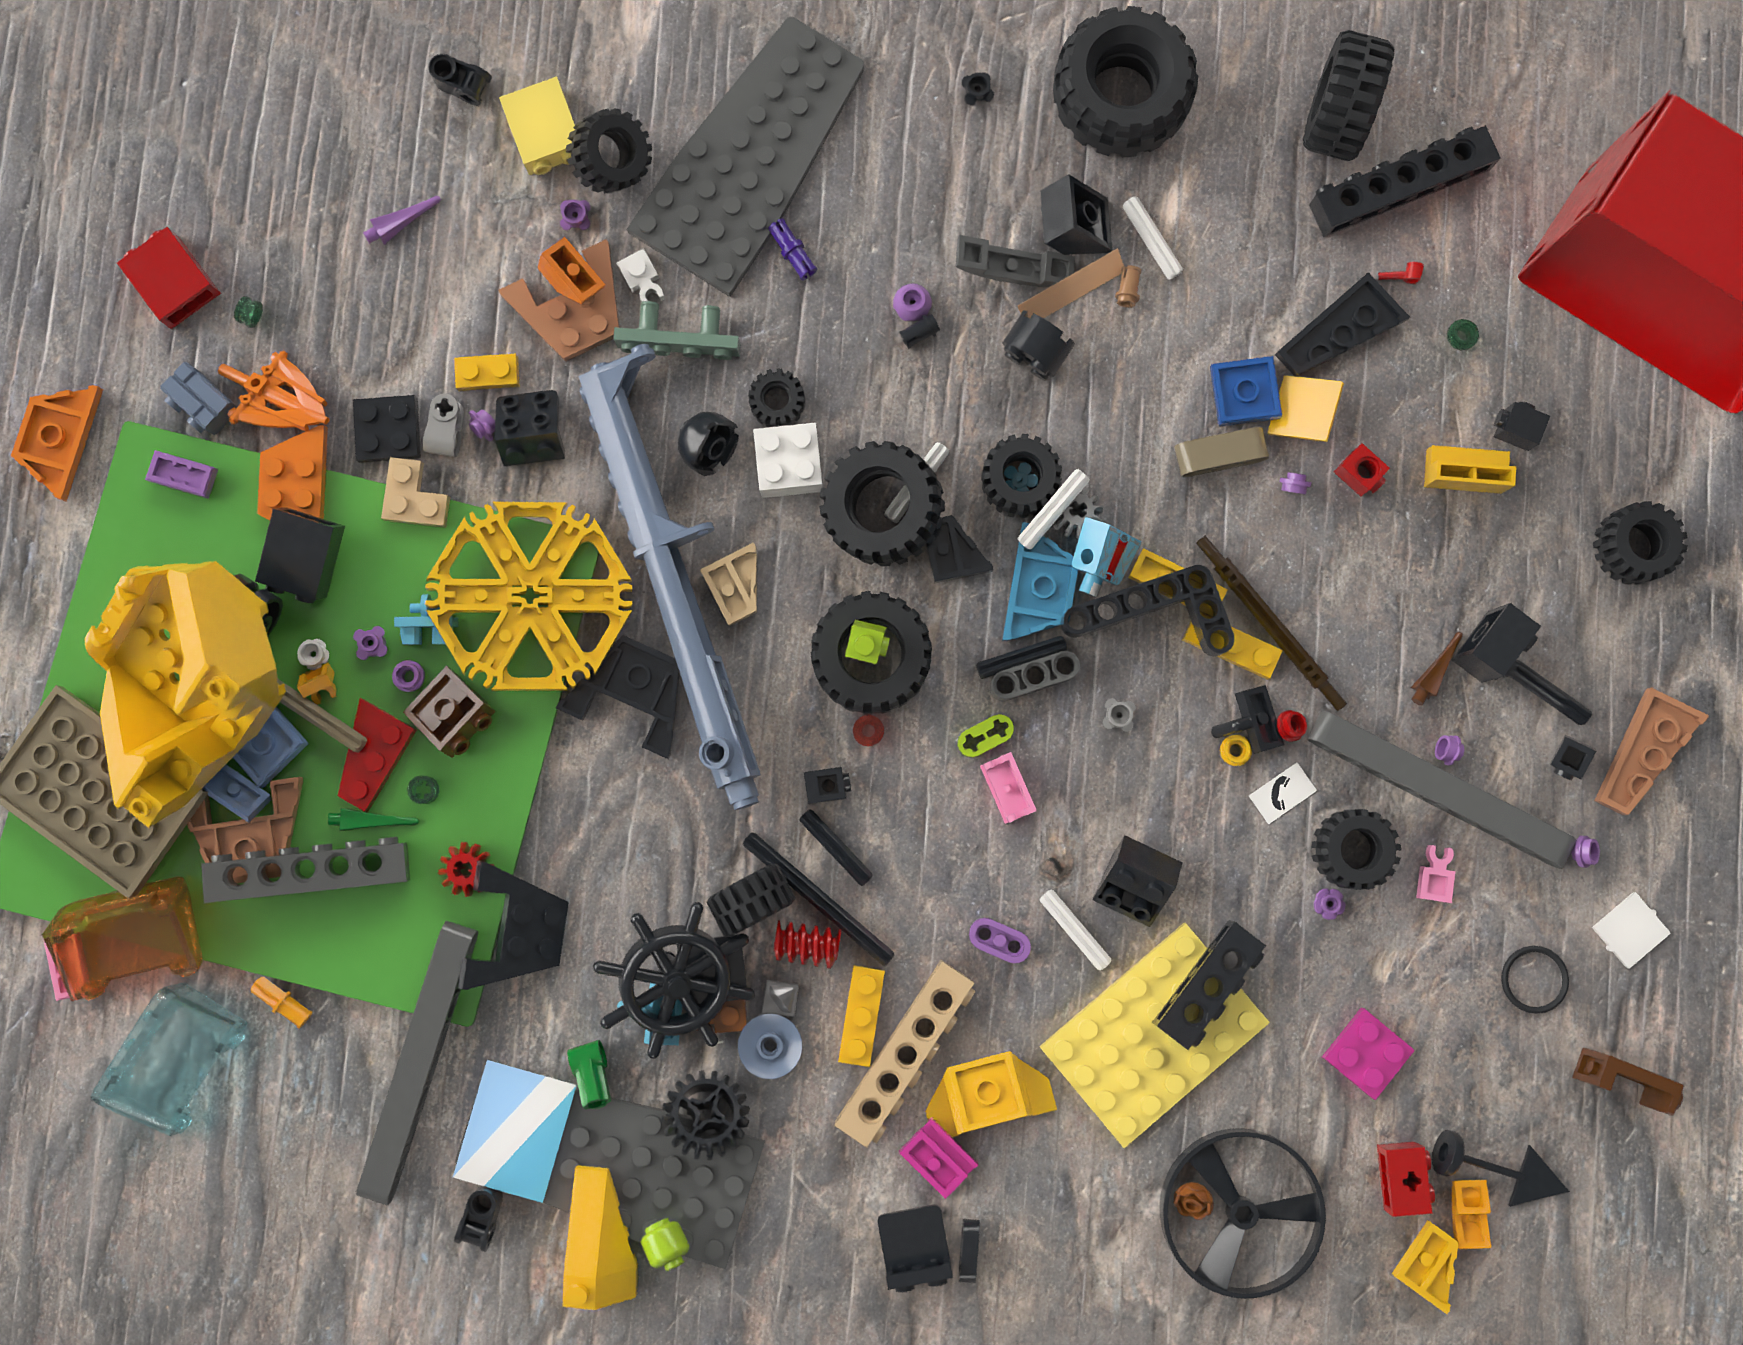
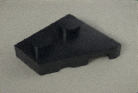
[926,515,994,584]

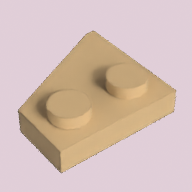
[700,542,757,626]

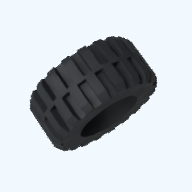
[1303,30,1395,161]
[819,441,945,566]
[811,591,932,715]

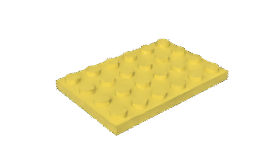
[1039,923,1270,1148]

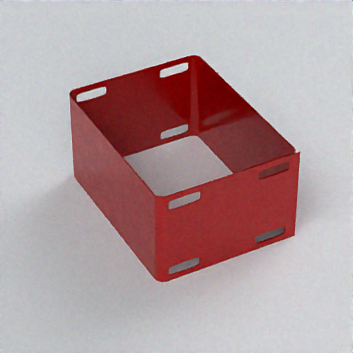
[1518,90,1743,413]

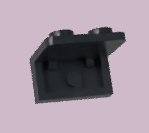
[495,390,565,467]
[878,1204,953,1293]

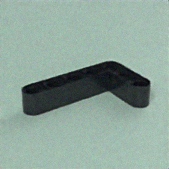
[1060,565,1235,657]

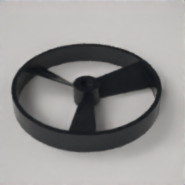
[1159,1128,1326,1299]

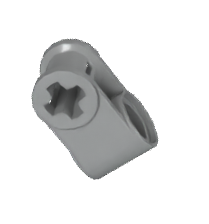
[423,394,465,457]

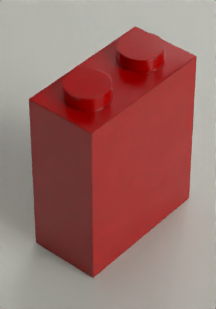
[117,227,221,330]

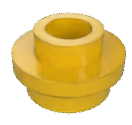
[1220,735,1252,766]

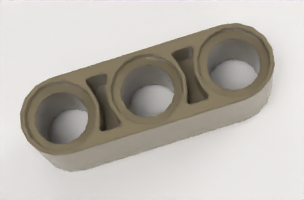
[1174,427,1269,477]

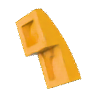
[1451,1180,1491,1249]

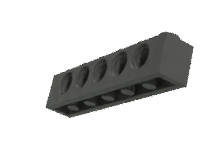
[201,837,410,903]

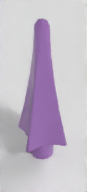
[363,196,441,245]

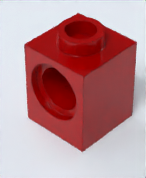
[1333,443,1390,497]

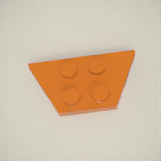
[11,385,103,502]
[257,425,328,520]

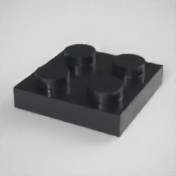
[353,395,421,463]

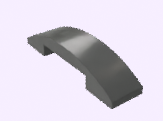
[955,235,1075,287]

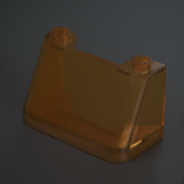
[42,876,203,1001]

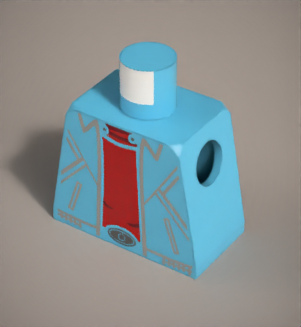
[1072,517,1142,597]

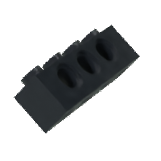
[1152,920,1266,1050]

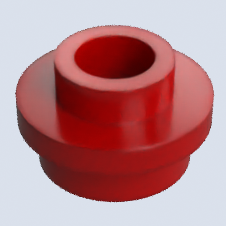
[1277,710,1307,742]

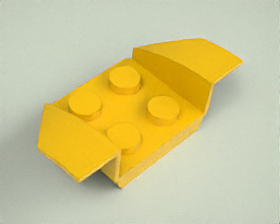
[925,1051,1057,1137]

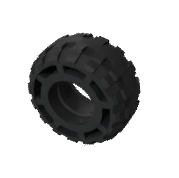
[1053,6,1198,158]

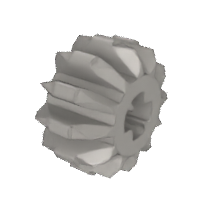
[1054,487,1104,539]

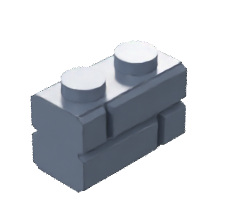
[160,362,238,435]

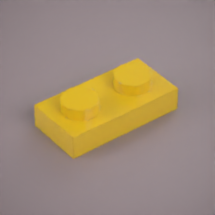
[454,353,520,391]

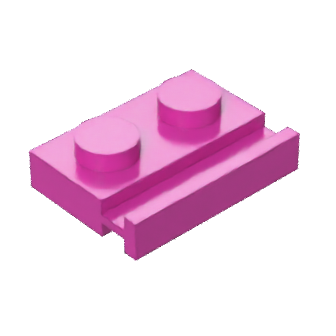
[899,1117,978,1199]

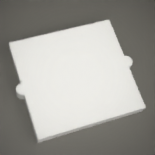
[1592,892,1671,969]

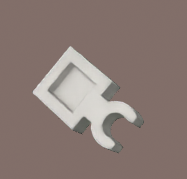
[616,248,664,301]

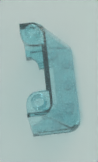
[90,983,248,1136]

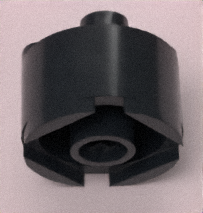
[1002,310,1075,381]

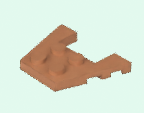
[498,239,620,362]
[187,777,303,884]

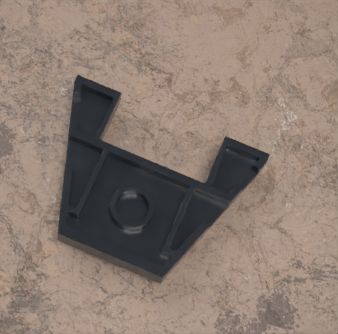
[556,635,680,759]
[458,861,569,990]

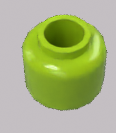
[641,1218,690,1272]

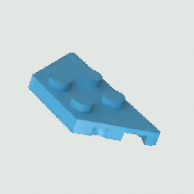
[1002,522,1078,642]

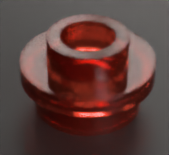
[853,715,884,747]

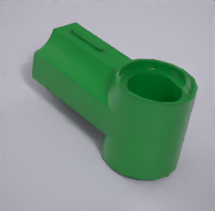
[567,1040,611,1110]

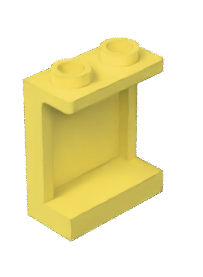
[499,76,575,175]

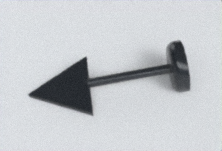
[1432,1130,1570,1207]

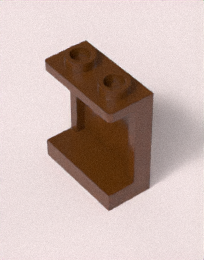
[1572,1048,1684,1116]

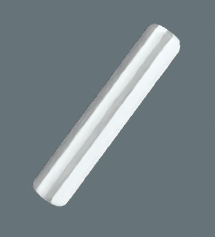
[1123,196,1183,280]
[884,442,949,523]
[1018,469,1090,549]
[1040,890,1112,970]

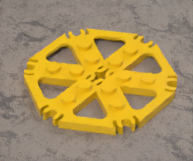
[425,501,632,691]

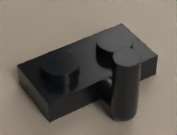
[1211,685,1285,754]

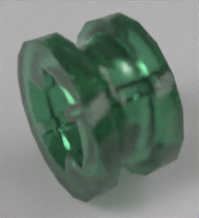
[234,296,263,328]
[407,775,440,804]

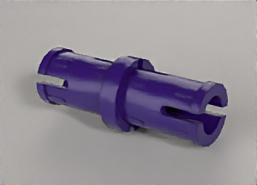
[768,218,818,280]

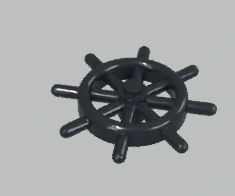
[593,902,755,1059]

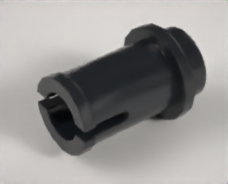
[899,314,940,349]

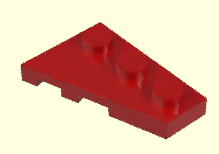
[338,698,417,812]

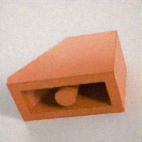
[537,237,605,304]

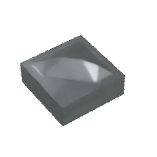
[762,980,799,1017]

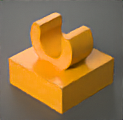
[297,662,337,705]

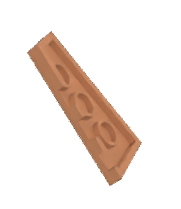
[1594,687,1709,815]

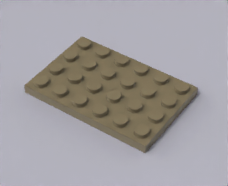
[0,685,208,899]

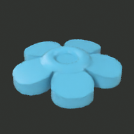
[1004,462,1038,492]

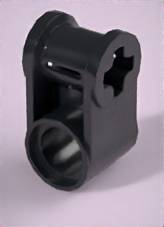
[428,54,492,106]
[454,1186,503,1252]

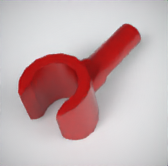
[1378,262,1424,284]

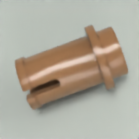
[1115,265,1142,308]

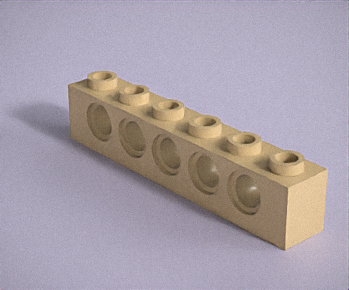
[834,960,975,1148]

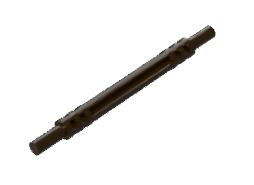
[1196,535,1347,712]

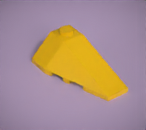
[563,1165,638,1310]

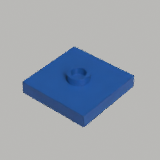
[1210,356,1282,427]

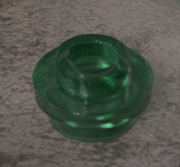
[1447,319,1479,350]

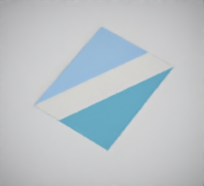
[453,1060,577,1203]

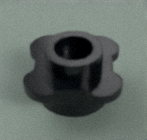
[961,72,994,105]

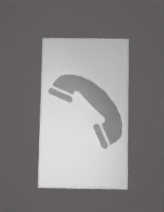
[1249,763,1317,824]

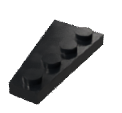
[1275,272,1410,377]

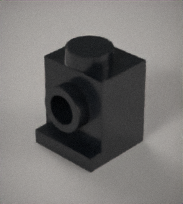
[804,767,852,805]

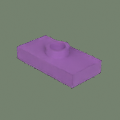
[145,450,218,499]

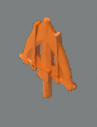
[218,350,330,432]

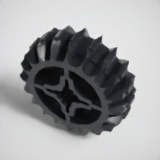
[662,1070,750,1160]

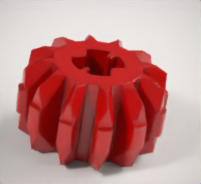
[438,842,495,897]

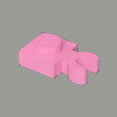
[1416,845,1456,903]

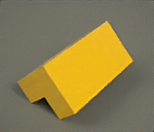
[1424,445,1516,494]

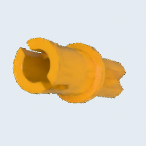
[250,977,313,1029]

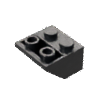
[1092,835,1183,927]

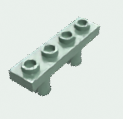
[613,301,741,360]

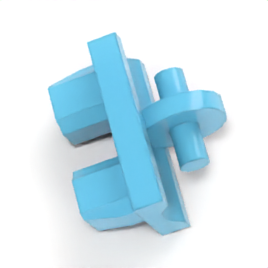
[394,594,458,645]

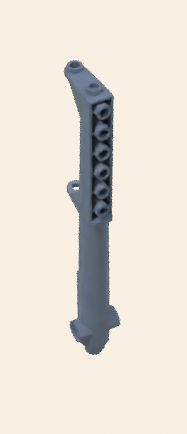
[579,344,761,810]

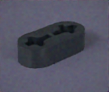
[958,1219,980,1283]

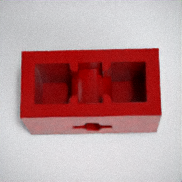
[1377,1142,1435,1217]

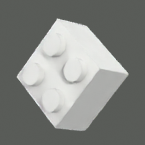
[753,423,823,498]

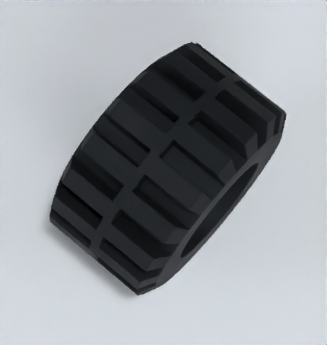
[566,108,652,194]
[981,434,1062,518]
[1593,501,1688,585]
[1311,809,1401,890]
[706,864,796,937]

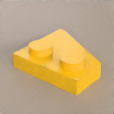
[1392,1220,1459,1314]

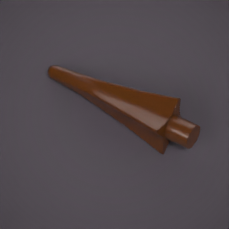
[1411,631,1463,706]

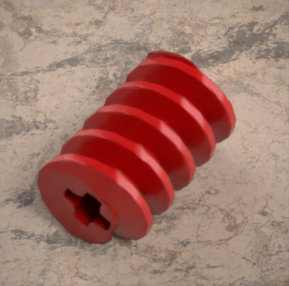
[774,920,842,969]

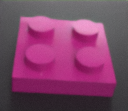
[1322,1008,1415,1100]

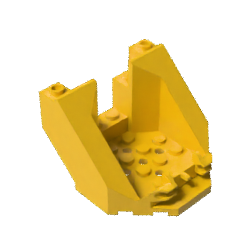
[85,561,286,828]

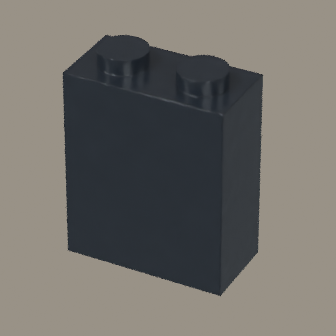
[255,507,345,603]

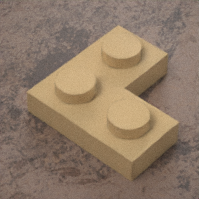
[381,457,450,528]

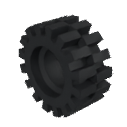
[748,369,805,427]

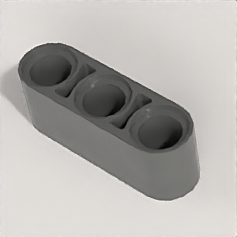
[989,651,1080,701]

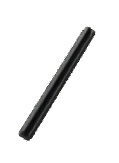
[742,832,894,966]

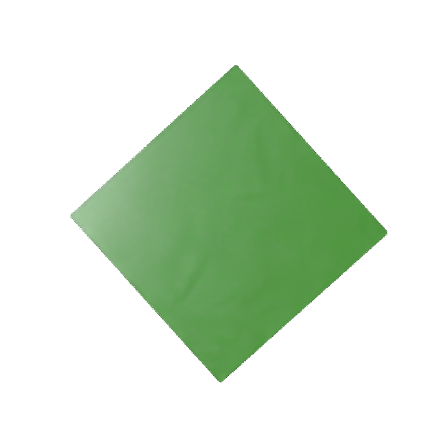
[0,421,599,1027]

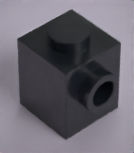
[1494,402,1550,451]
[1550,735,1596,781]

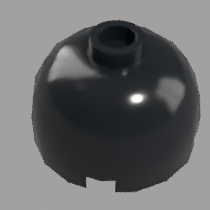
[678,412,739,476]

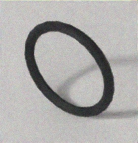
[1501,945,1569,1014]

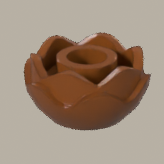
[1173,1182,1214,1220]

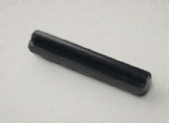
[976,636,1067,679]
[1510,660,1592,725]
[799,809,873,886]

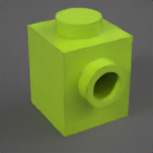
[845,620,890,664]

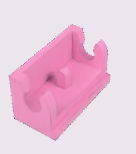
[980,752,1037,824]

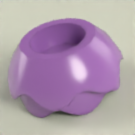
[893,283,932,321]

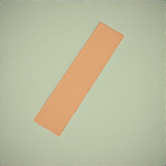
[1018,248,1124,318]

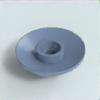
[738,1013,802,1079]

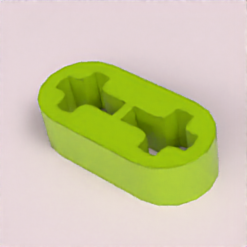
[957,714,1014,758]

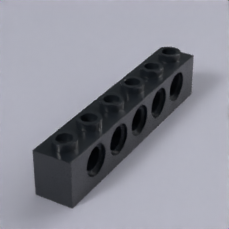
[1309,125,1501,237]

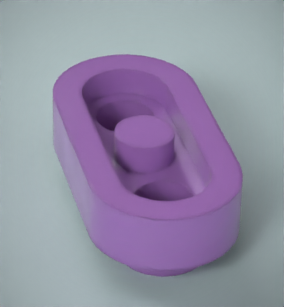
[969,918,1031,963]

